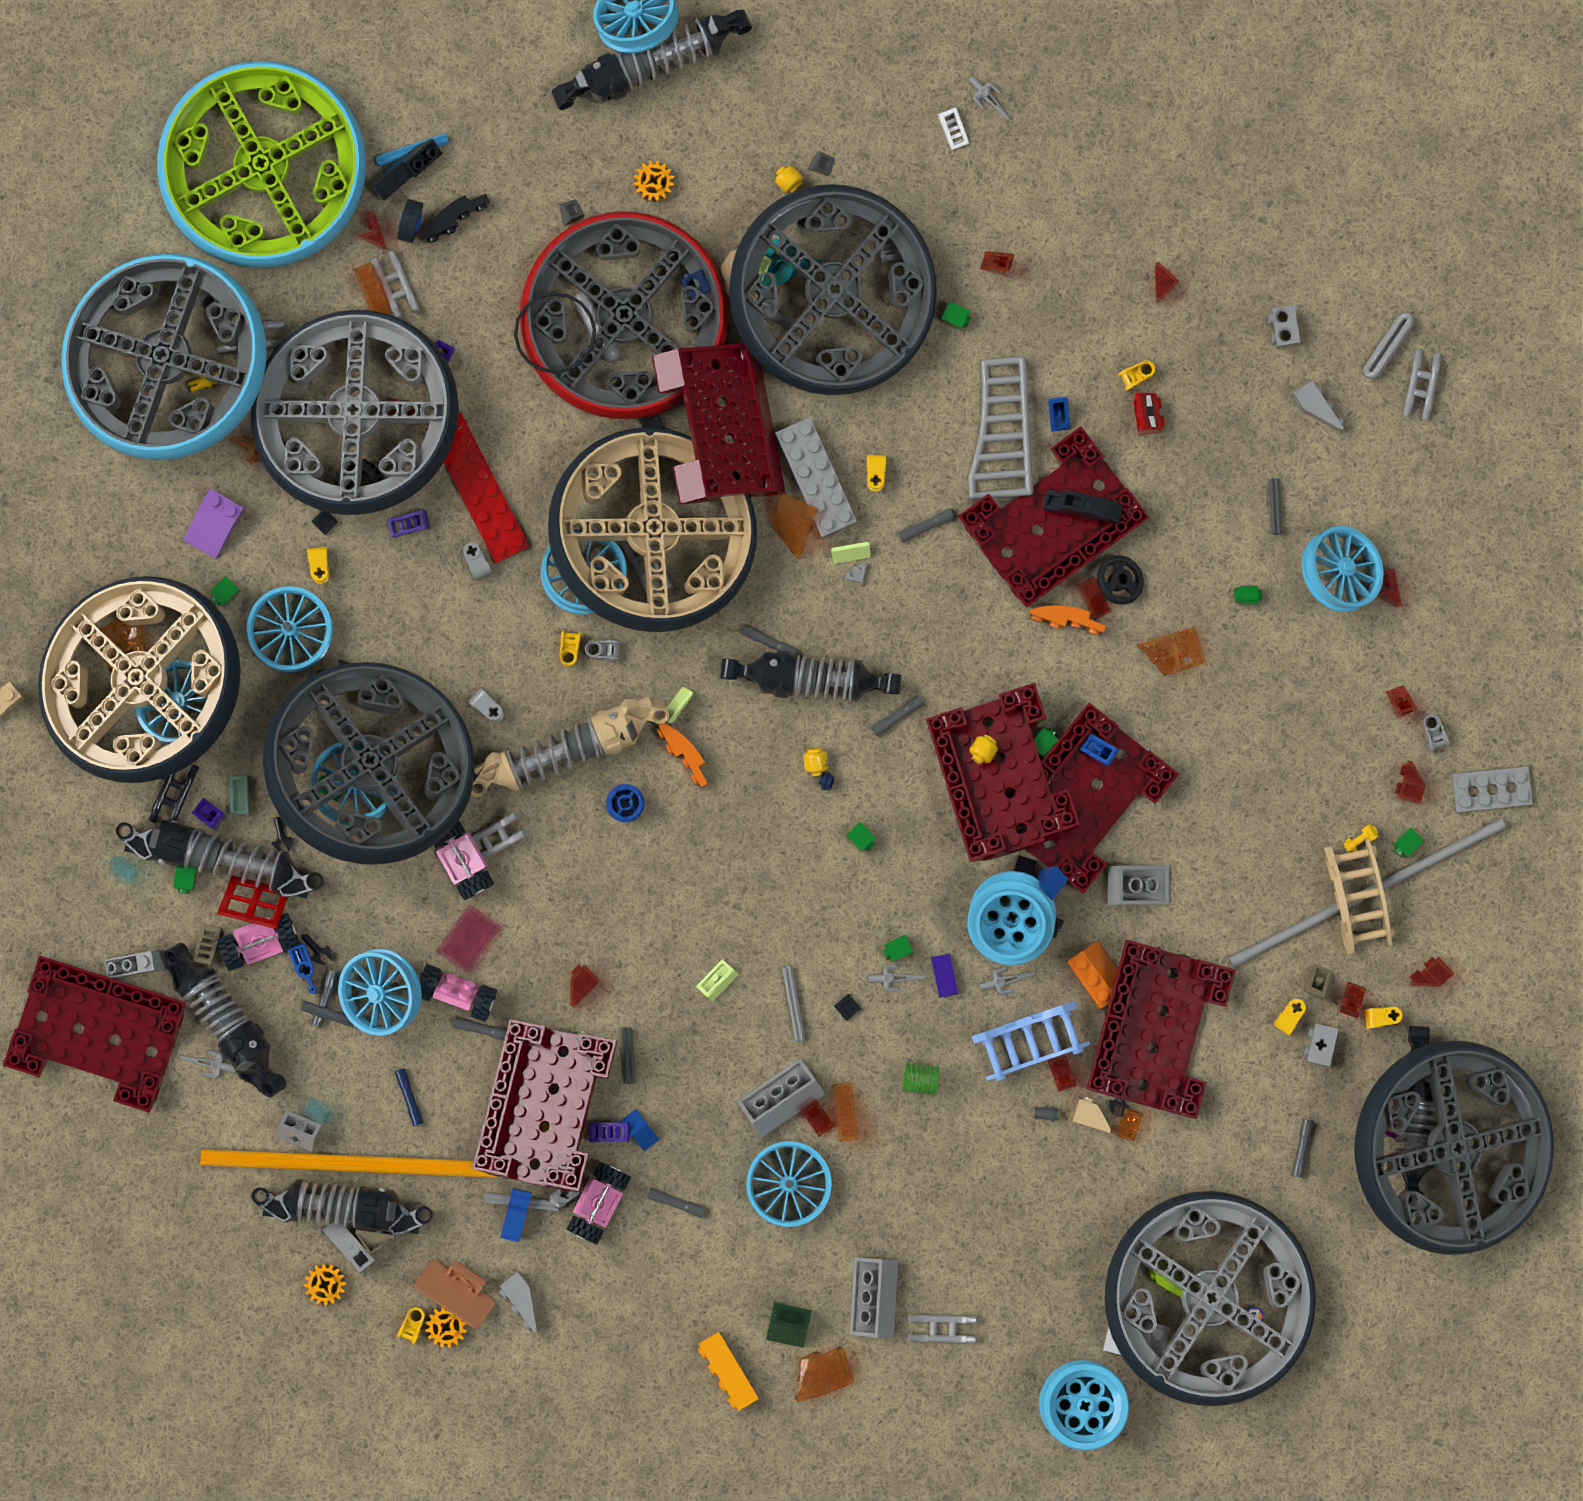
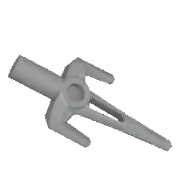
[968,76,1010,120]
[868,965,925,991]
[979,967,1036,995]
[180,1050,236,1078]

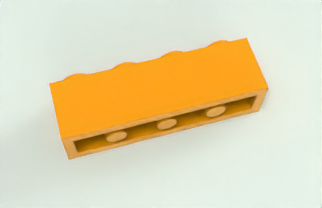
[698,1331,759,1411]

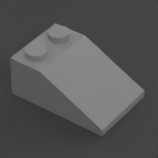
[1108,866,1169,905]
[1103,1316,1170,1357]

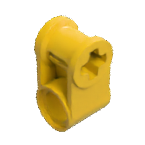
[1117,360,1155,391]
[867,454,886,492]
[307,546,329,584]
[560,630,581,668]
[1273,999,1306,1036]
[1364,1007,1403,1029]
[397,1306,426,1345]

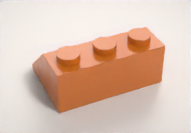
[1066,940,1117,1010]

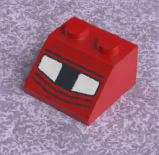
[1133,393,1165,436]

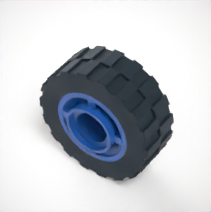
[397,199,423,243]

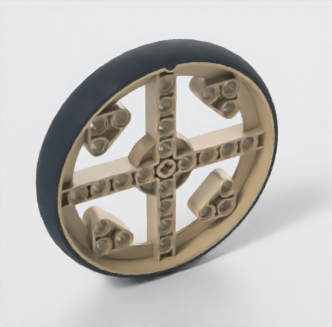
[548,428,757,632]
[38,576,241,783]

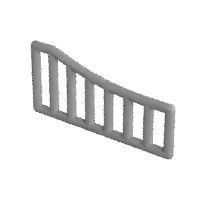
[968,356,1033,500]

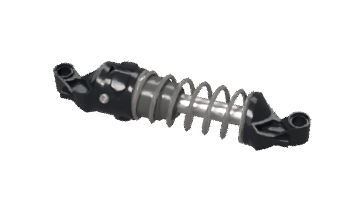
[551,9,752,110]
[116,820,325,899]

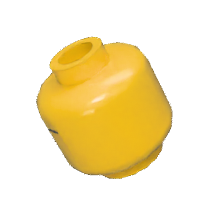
[775,166,803,193]
[969,735,998,764]
[803,747,829,776]

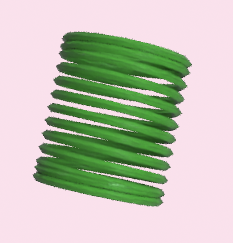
[902,1062,940,1096]

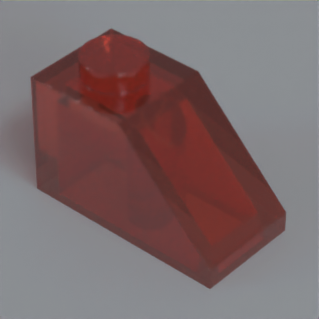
[1076,576,1111,620]
[570,964,601,1008]

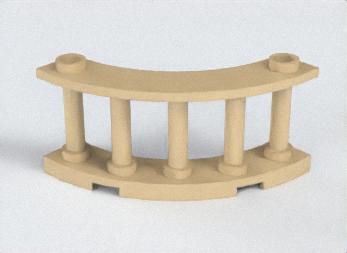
[1324,839,1395,954]

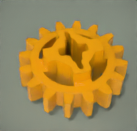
[633,160,674,202]
[304,1263,347,1306]
[425,1307,467,1348]

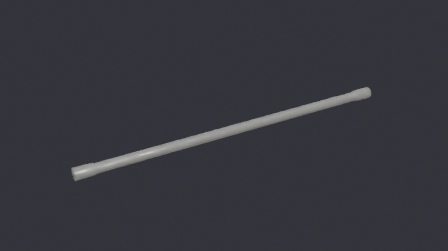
[1228,818,1506,968]

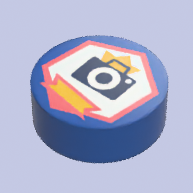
[1244,1307,1264,1322]

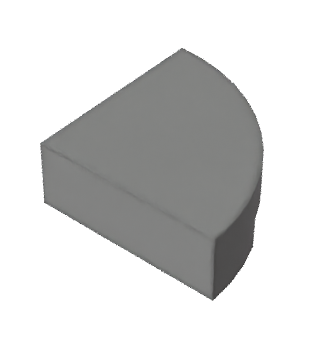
[844,564,867,584]

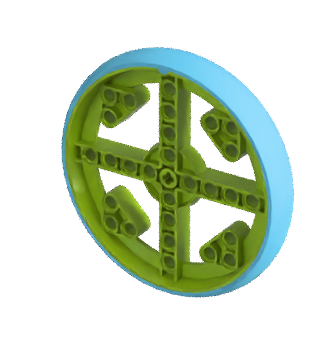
[157,61,366,268]

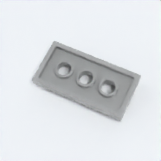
[1451,766,1533,813]

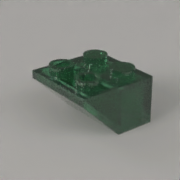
[766,1302,812,1348]

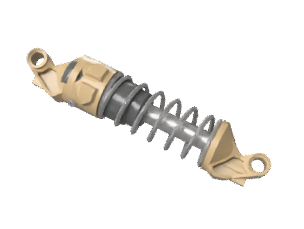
[471,697,669,797]

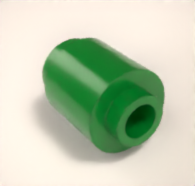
[1234,585,1262,605]

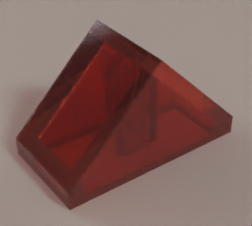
[980,251,1015,277]
[1155,262,1179,303]
[1386,685,1417,719]

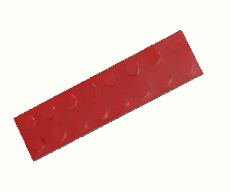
[427,411,530,564]

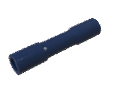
[394,1068,424,1127]

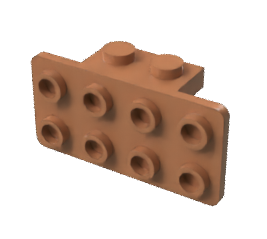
[414,1260,495,1329]

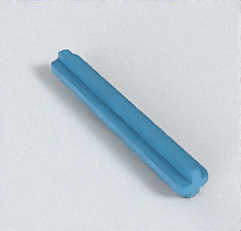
[376,133,449,166]

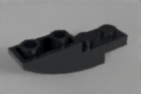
[371,139,443,201]
[422,194,490,243]
[1043,490,1123,524]

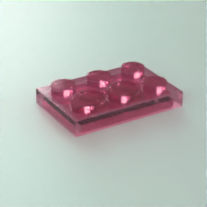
[436,905,501,974]

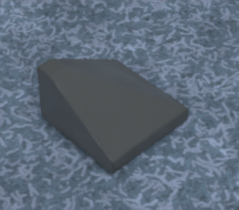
[808,151,835,176]
[559,199,584,226]

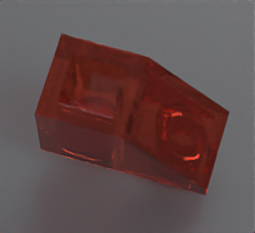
[1394,760,1426,805]
[1409,957,1454,987]

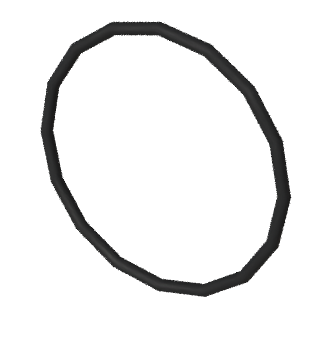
[514,292,596,374]

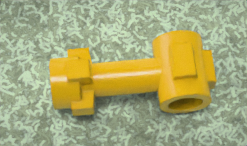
[1343,824,1379,853]

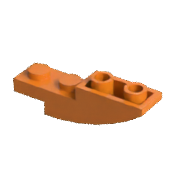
[1028,605,1106,636]
[656,723,708,788]

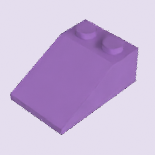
[183,488,245,559]

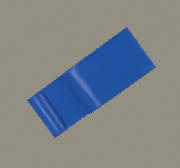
[288,943,318,994]
[500,1188,532,1242]

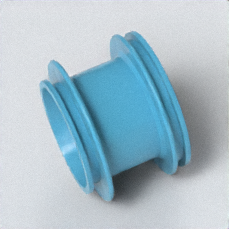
[967,871,1056,965]
[1039,1360,1129,1451]

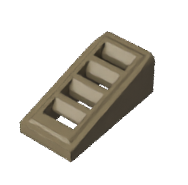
[193,924,221,966]

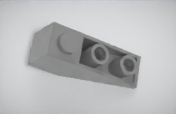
[1292,381,1344,432]
[104,950,167,978]
[322,1220,375,1274]
[499,1272,538,1333]

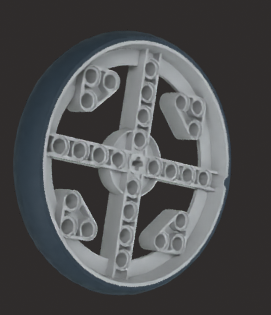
[250,310,459,515]
[1104,1191,1316,1406]

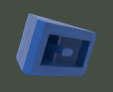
[1047,396,1070,432]
[1080,734,1119,766]
[1037,866,1068,900]
[621,1109,659,1151]

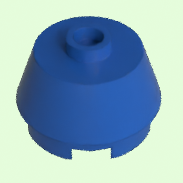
[606,784,645,822]

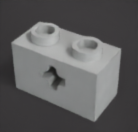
[1303,1024,1338,1067]
[276,1110,322,1152]

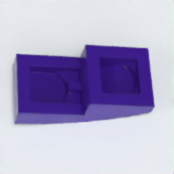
[931,954,958,998]

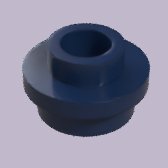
[819,772,835,791]

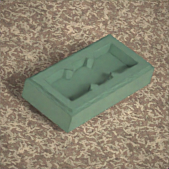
[229,776,250,815]

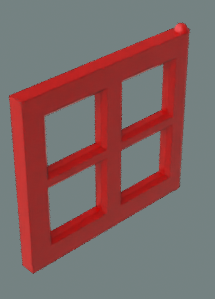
[217,875,289,929]

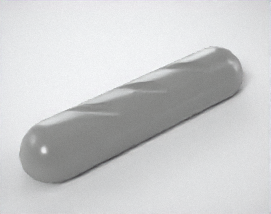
[573,292,620,362]
[1363,312,1414,379]

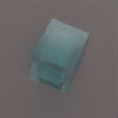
[108,855,140,885]
[301,1097,333,1125]

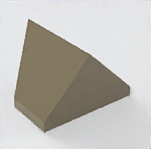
[1303,964,1338,1005]
[355,1229,396,1256]

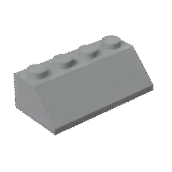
[737,1058,825,1138]
[850,1257,898,1338]

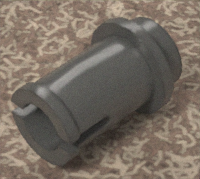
[1034,1106,1058,1122]

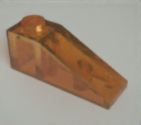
[353,262,393,316]
[833,1082,859,1142]

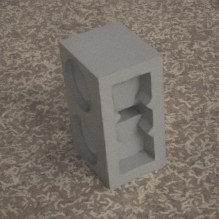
[1268,305,1300,349]

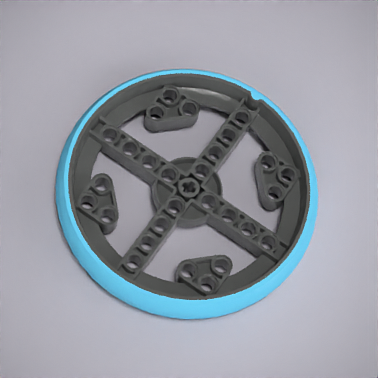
[61,254,267,460]

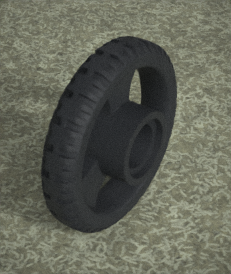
[1097,556,1144,605]

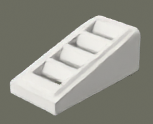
[937,107,969,150]

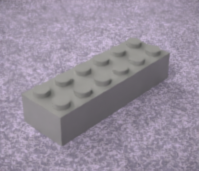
[775,418,857,539]

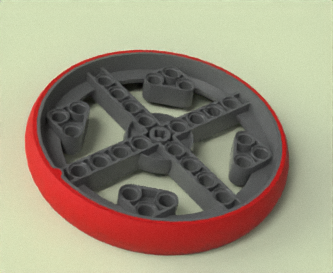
[520,212,729,419]

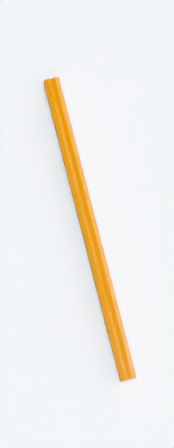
[200,1149,501,1178]

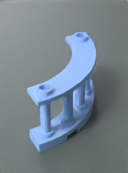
[972,1001,1090,1081]

